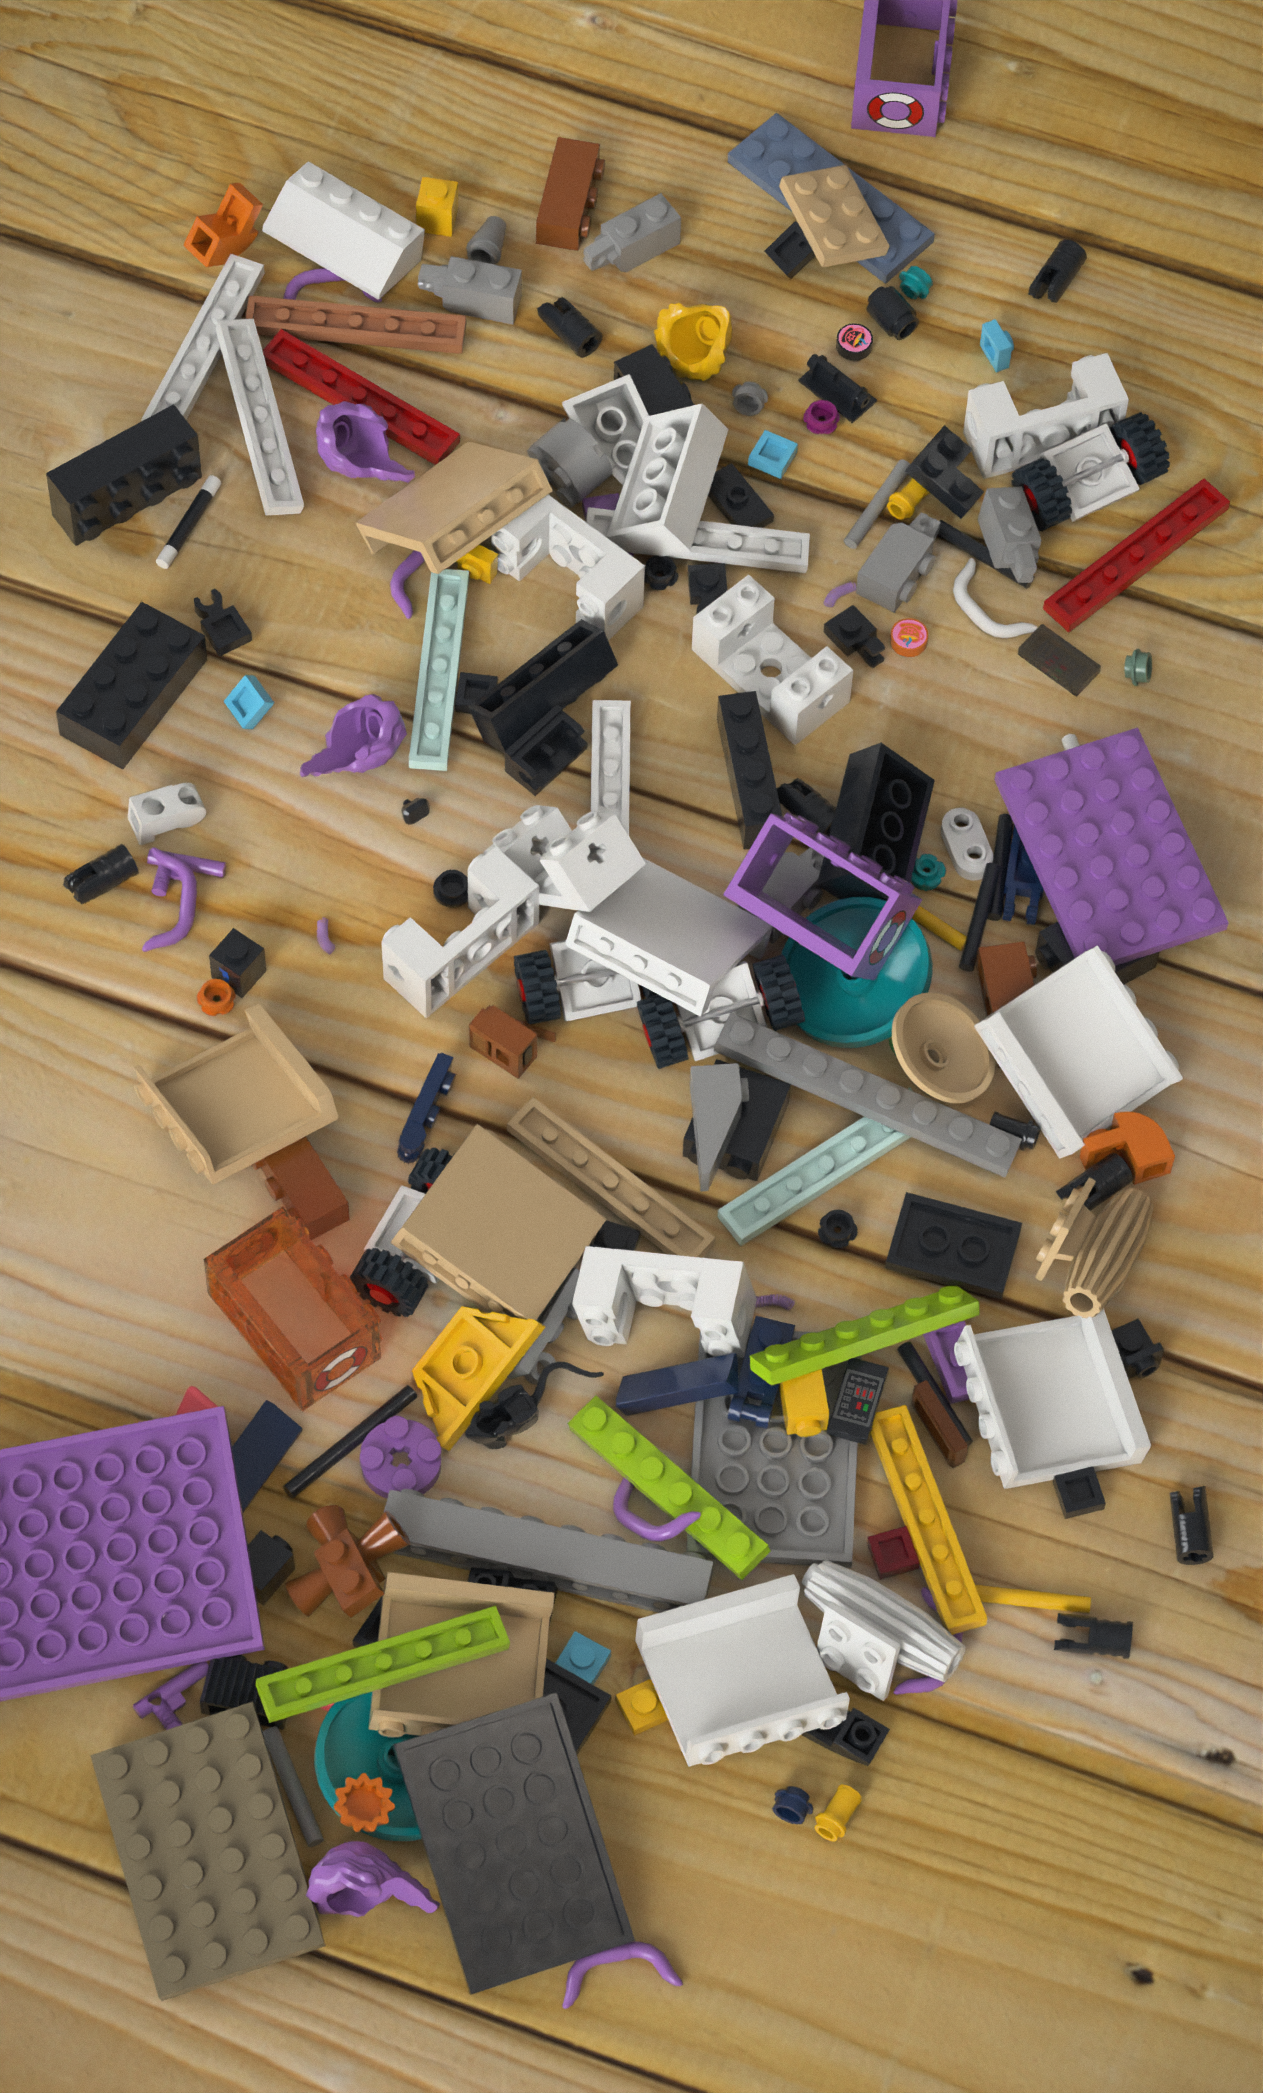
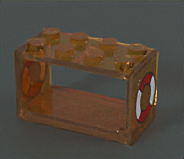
[203,1206,382,1412]

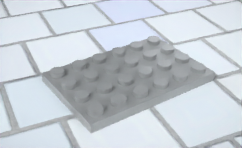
[686,1328,862,1568]

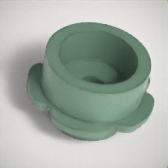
[1124,649,1152,686]

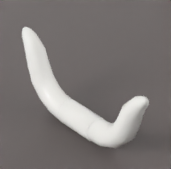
[953,558,1038,638]

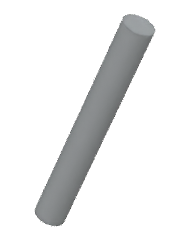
[844,459,910,549]
[263,1726,324,1847]

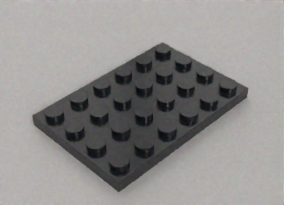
[393,1692,635,1995]

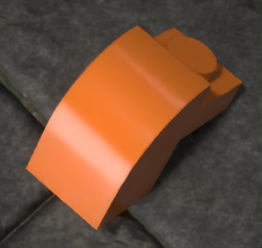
[183,183,263,267]
[1079,1112,1175,1185]

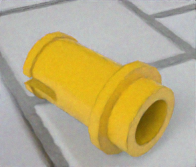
[887,478,930,520]
[815,1784,862,1841]

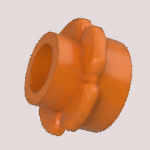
[197,979,236,1016]

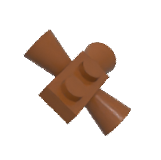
[285,1505,410,1618]

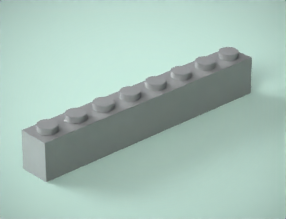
[384,1489,714,1613]

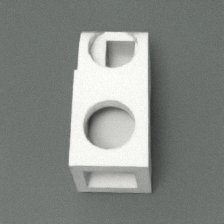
[128,783,206,846]

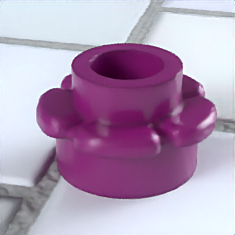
[803,400,840,434]

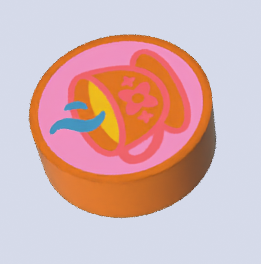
[890,618,928,657]

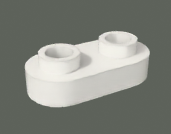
[941,808,993,881]

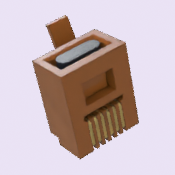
[469,1005,556,1079]

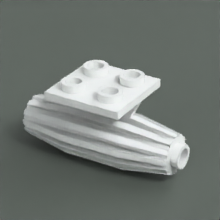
[802,1560,966,1701]

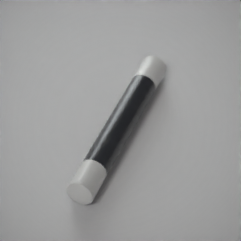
[156,475,221,569]

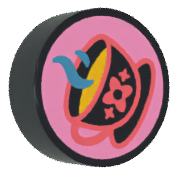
[836,323,873,361]

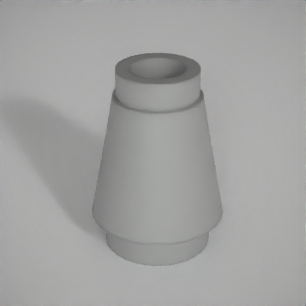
[466,216,506,264]

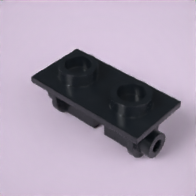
[798,354,877,423]

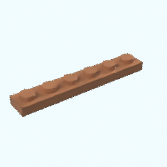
[245,295,466,354]

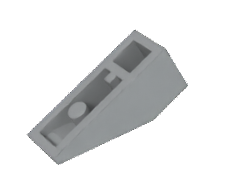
[689,1063,749,1192]

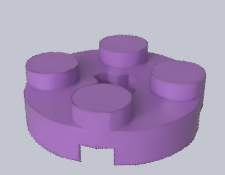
[360,1416,441,1499]

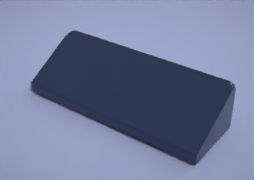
[616,1353,739,1416]
[232,1400,303,1513]

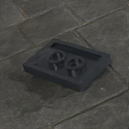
[885,1192,1022,1299]

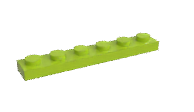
[750,1286,980,1386]
[567,1395,771,1580]
[255,1605,510,1723]

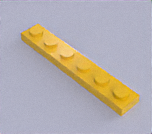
[870,1405,987,1635]

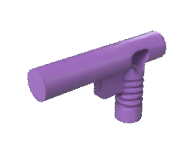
[147,849,226,897]
[133,1661,209,1730]

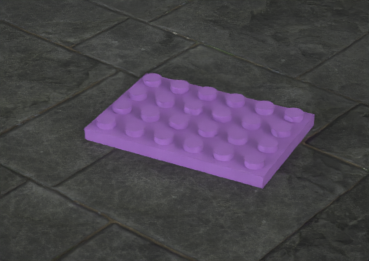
[994,727,1229,966]

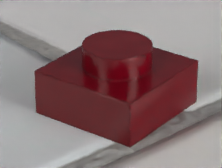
[867,1526,920,1580]

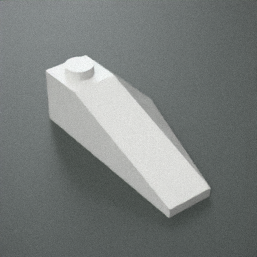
[562,374,649,485]

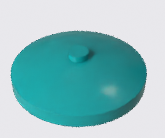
[781,897,933,1048]
[314,1692,421,1842]

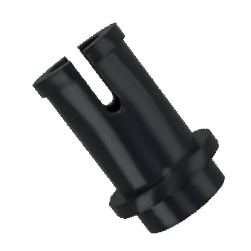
[989,1111,1040,1151]

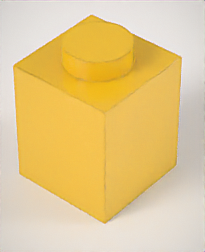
[416,177,459,237]
[779,1369,829,1437]

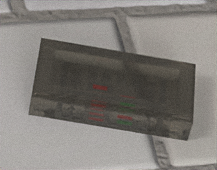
[1018,624,1101,697]

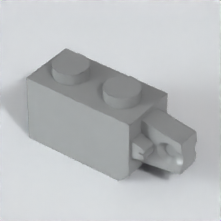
[583,193,681,272]
[418,256,522,325]
[977,487,1042,583]
[856,512,941,613]
[737,847,824,944]

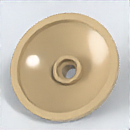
[892,993,996,1103]

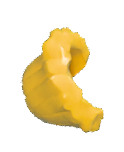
[654,303,733,381]

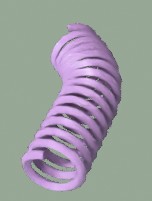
[824,581,856,607]
[317,917,335,954]
[755,1294,795,1310]

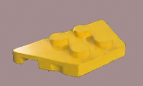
[412,1306,546,1451]

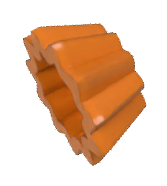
[333,1773,395,1832]

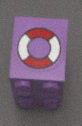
[851,0,957,137]
[723,812,922,980]

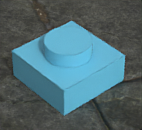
[980,319,1014,372]
[748,430,798,479]
[224,675,274,729]
[555,1631,611,1685]

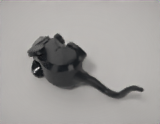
[465,1362,604,1449]

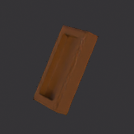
[911,1380,968,1468]

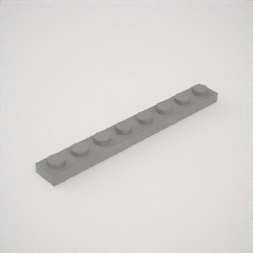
[713,1012,1022,1177]

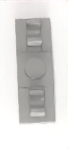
[507,1268,580,1385]

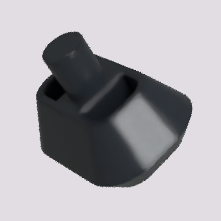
[401,798,430,825]

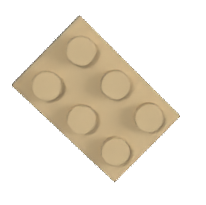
[779,165,889,268]

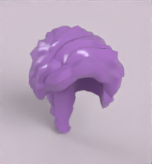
[316,401,415,483]
[300,694,407,777]
[306,1841,440,1917]

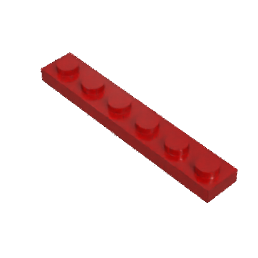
[262,329,460,465]
[1043,478,1230,633]

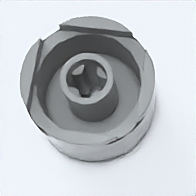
[527,418,613,508]

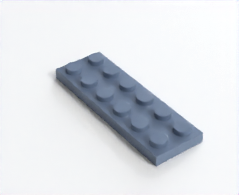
[727,113,935,284]

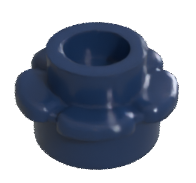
[772,1786,814,1824]

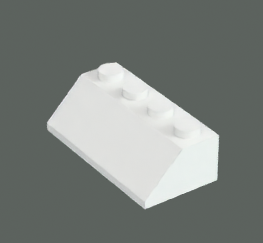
[262,161,425,300]
[607,403,729,557]

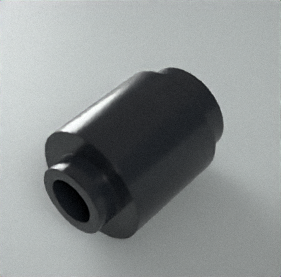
[866,286,919,340]

